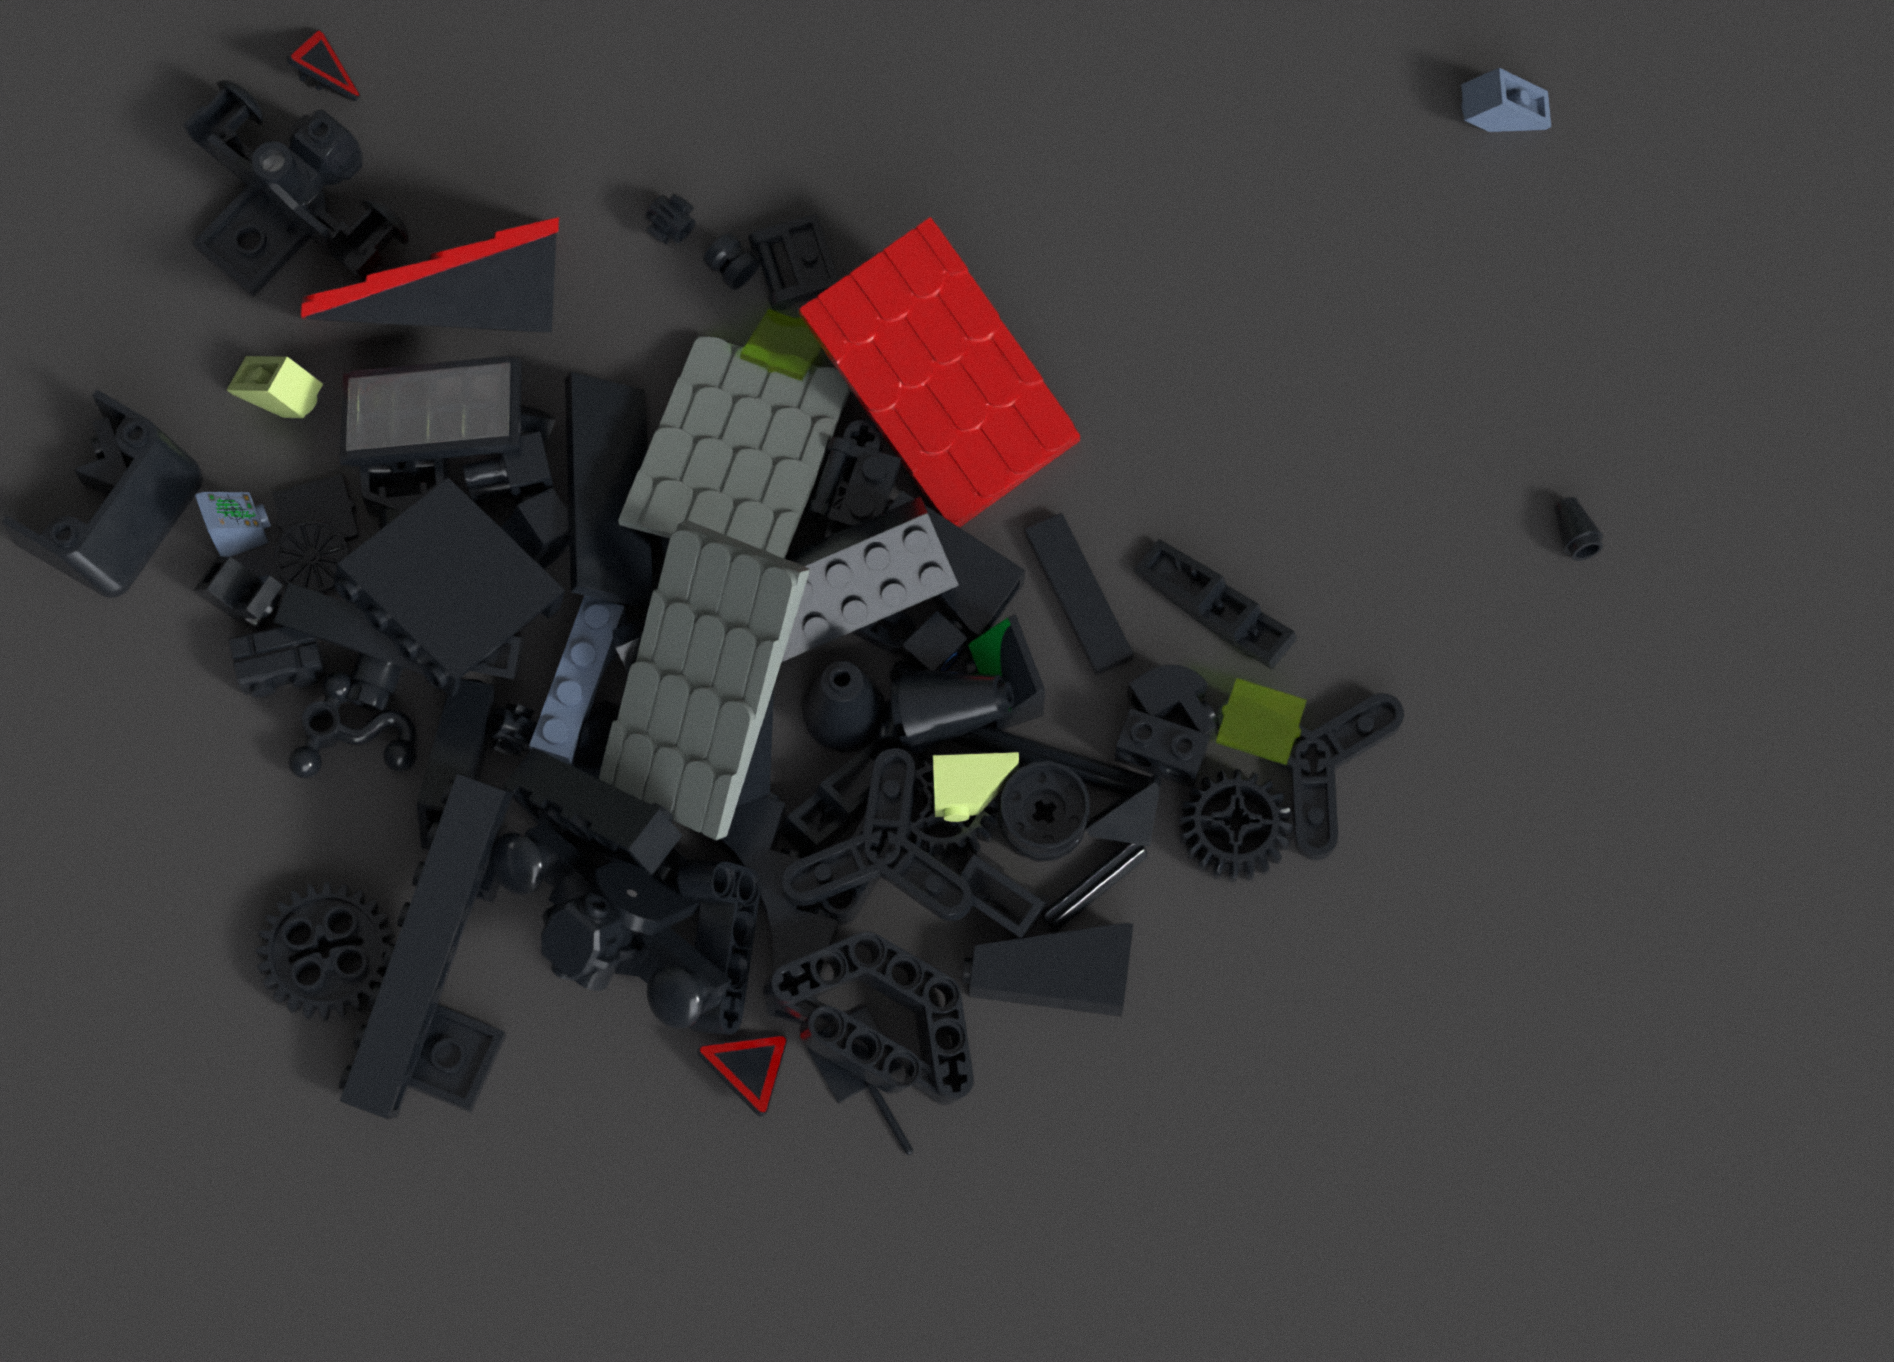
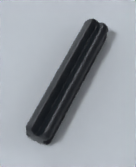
[1042,843,1148,931]

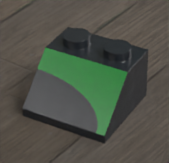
[963,614,1045,731]

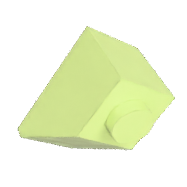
[227,356,323,418]
[933,752,1019,822]

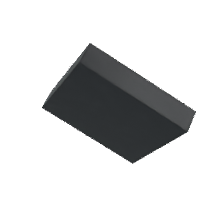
[408,1005,507,1113]

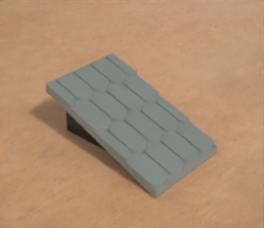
[618,335,851,560]
[599,520,810,840]

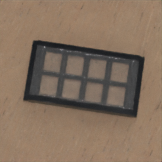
[339,356,522,467]

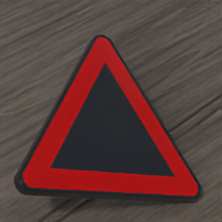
[286,30,360,101]
[697,1035,787,1117]

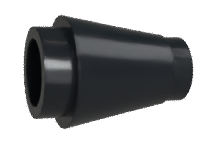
[1554,497,1603,561]

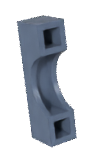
[529,595,628,766]

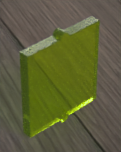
[740,309,822,381]
[1216,678,1307,765]

